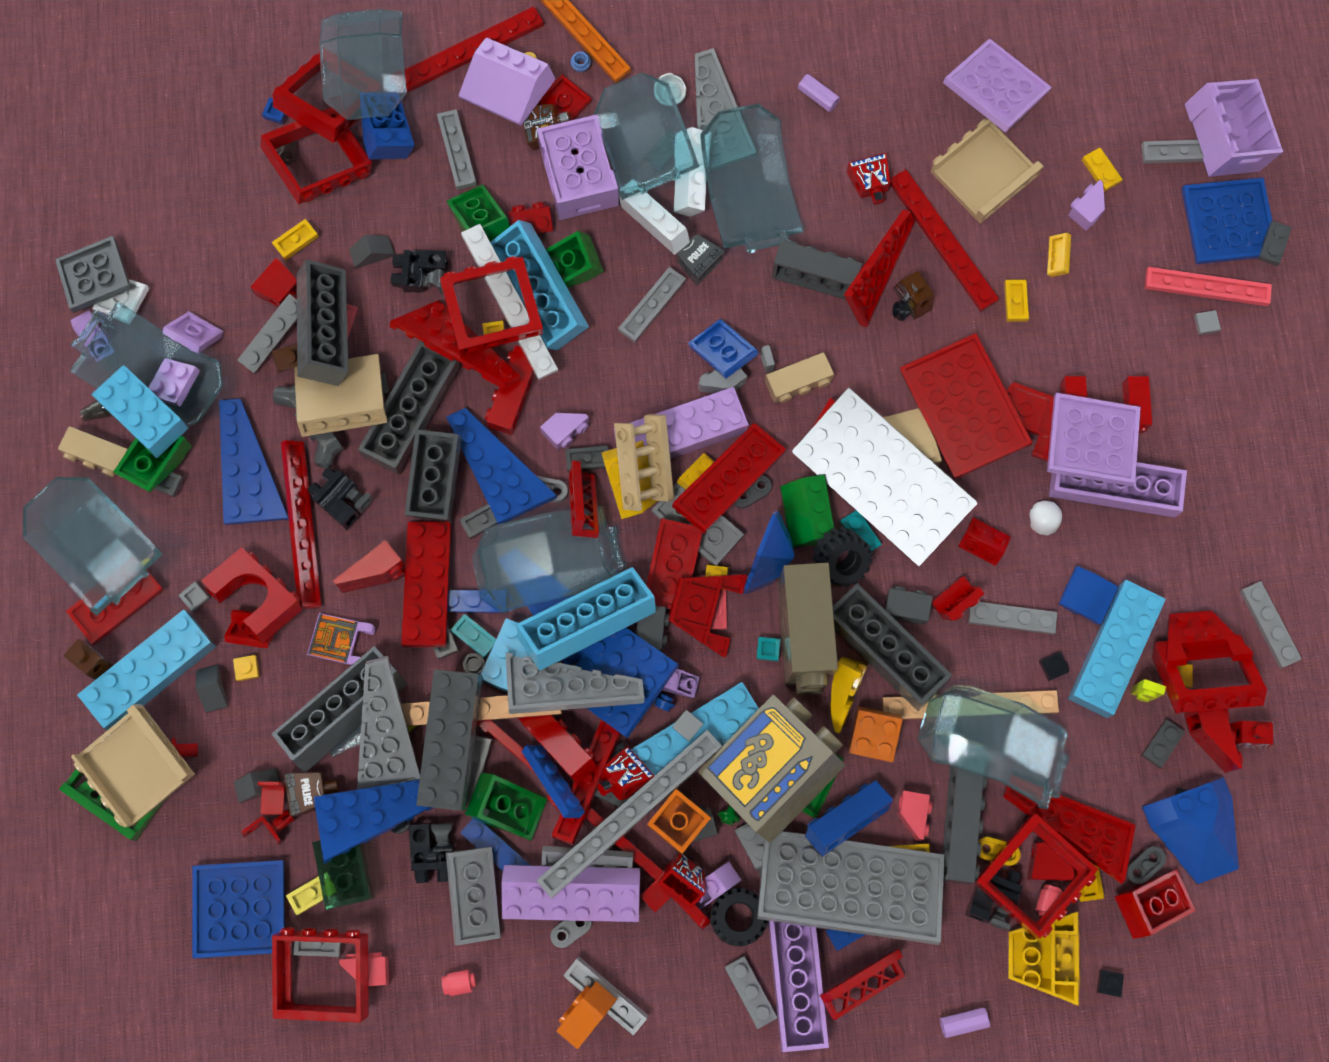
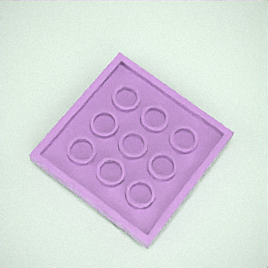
[943,39,1052,133]
[1047,393,1140,487]

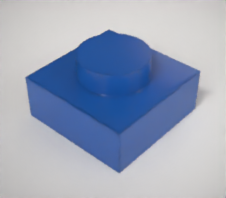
[262,97,286,124]

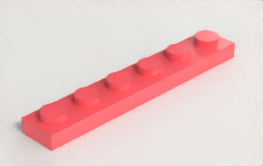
[1144,267,1272,306]

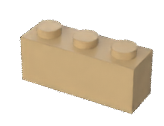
[765,352,834,403]
[58,426,128,478]

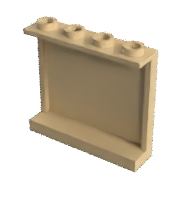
[931,118,1044,224]
[294,354,387,437]
[71,705,195,828]

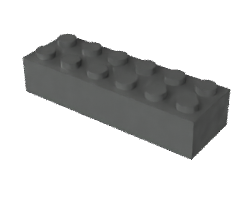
[297,259,348,386]
[358,341,460,475]
[832,583,952,711]
[272,646,407,773]
[416,669,483,811]
[942,743,989,884]

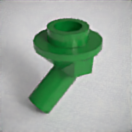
[718,805,740,825]

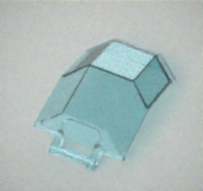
[319,9,407,120]
[594,72,700,200]
[700,103,803,254]
[70,301,223,427]
[23,477,163,616]
[472,506,627,613]
[917,685,1070,809]

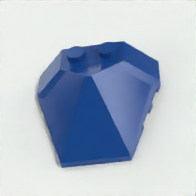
[743,511,795,595]
[1142,777,1239,884]

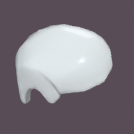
[655,73,686,106]
[1029,500,1062,535]

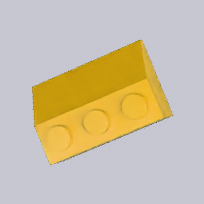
[601,440,657,519]

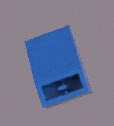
[360,92,415,160]

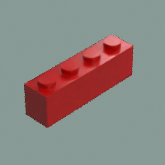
[485,345,535,435]
[518,715,597,785]

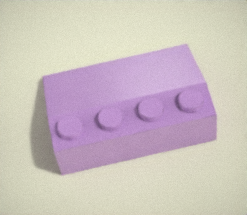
[458,38,556,126]

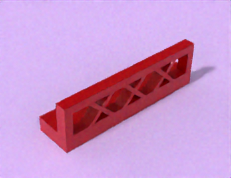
[568,460,599,538]
[820,949,905,1021]

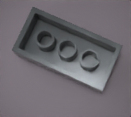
[771,240,862,300]
[404,429,462,522]

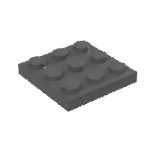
[55,236,132,313]

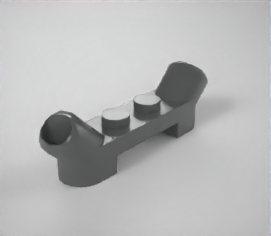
[273,384,344,468]

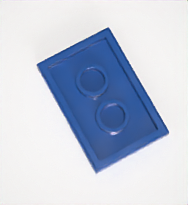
[688,319,758,379]

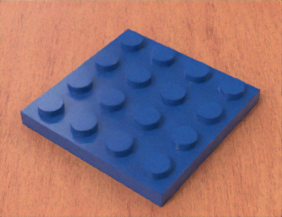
[1181,177,1273,264]
[575,628,679,738]
[192,860,285,958]

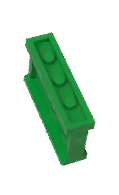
[59,769,167,841]

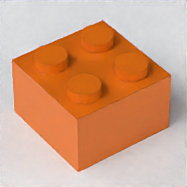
[848,706,903,762]
[647,789,711,855]
[556,981,617,1050]

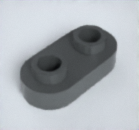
[734,476,772,509]
[1126,847,1166,884]

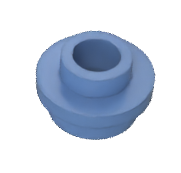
[571,52,591,72]

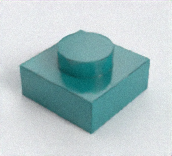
[756,637,780,662]

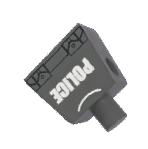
[676,234,724,286]

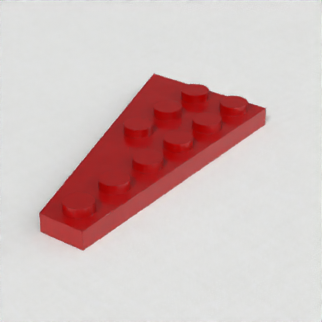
[844,210,915,327]
[389,300,521,389]
[1003,775,1136,884]

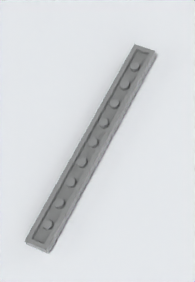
[536,730,722,899]

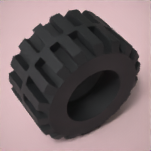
[812,527,873,587]
[710,888,767,946]

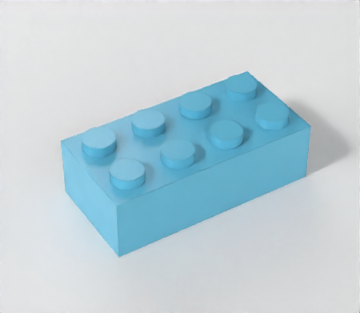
[91,365,189,458]

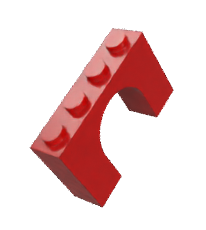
[1060,376,1152,434]
[201,547,302,644]

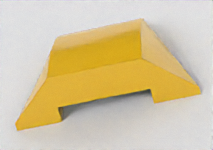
[831,657,869,733]
[1008,912,1080,1006]

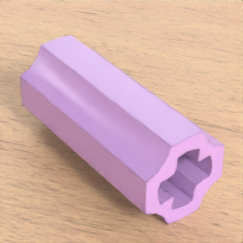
[798,74,840,112]
[939,1008,990,1038]

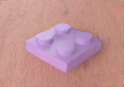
[163,311,224,353]
[149,358,200,407]

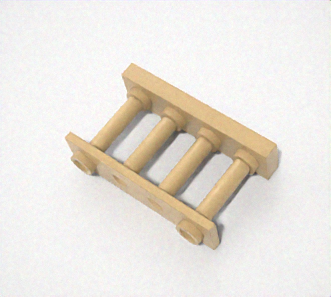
[614,414,674,511]

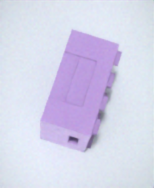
[1185,79,1283,177]
[537,114,619,220]

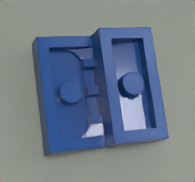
[1058,566,1118,625]

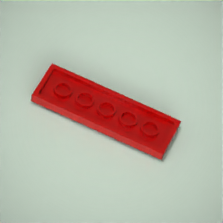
[672,423,786,534]
[401,522,451,647]

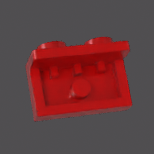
[508,202,553,234]
[958,517,1011,566]
[931,576,985,621]
[224,609,274,649]

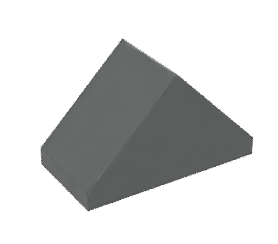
[349,235,395,269]
[196,665,228,713]
[233,768,281,803]

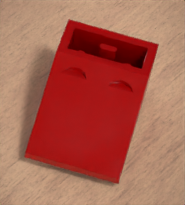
[1184,709,1243,773]

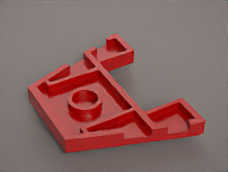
[1006,382,1054,462]
[668,574,747,657]
[1166,610,1253,667]

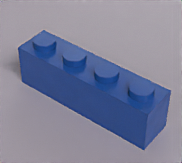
[805,781,893,857]

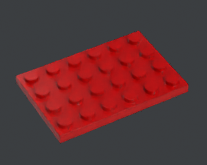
[899,333,1032,480]

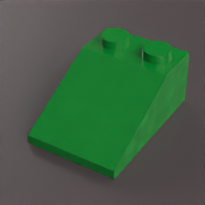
[446,184,510,242]
[546,231,604,288]
[113,436,191,493]
[464,773,547,841]

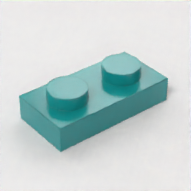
[839,510,882,551]
[450,614,496,659]

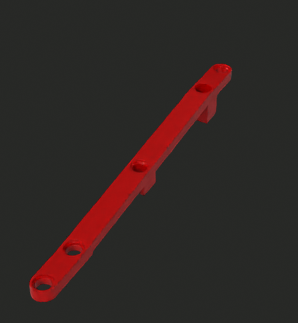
[477,720,711,930]

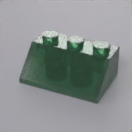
[312,840,374,910]

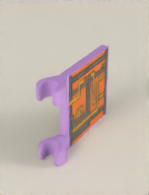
[307,613,376,665]

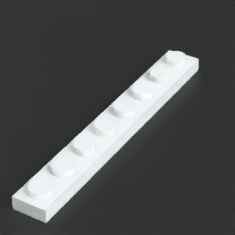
[461,224,558,380]

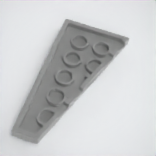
[695,48,756,173]
[505,652,644,714]
[357,656,420,790]

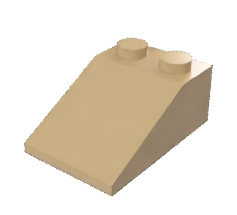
[883,408,942,466]

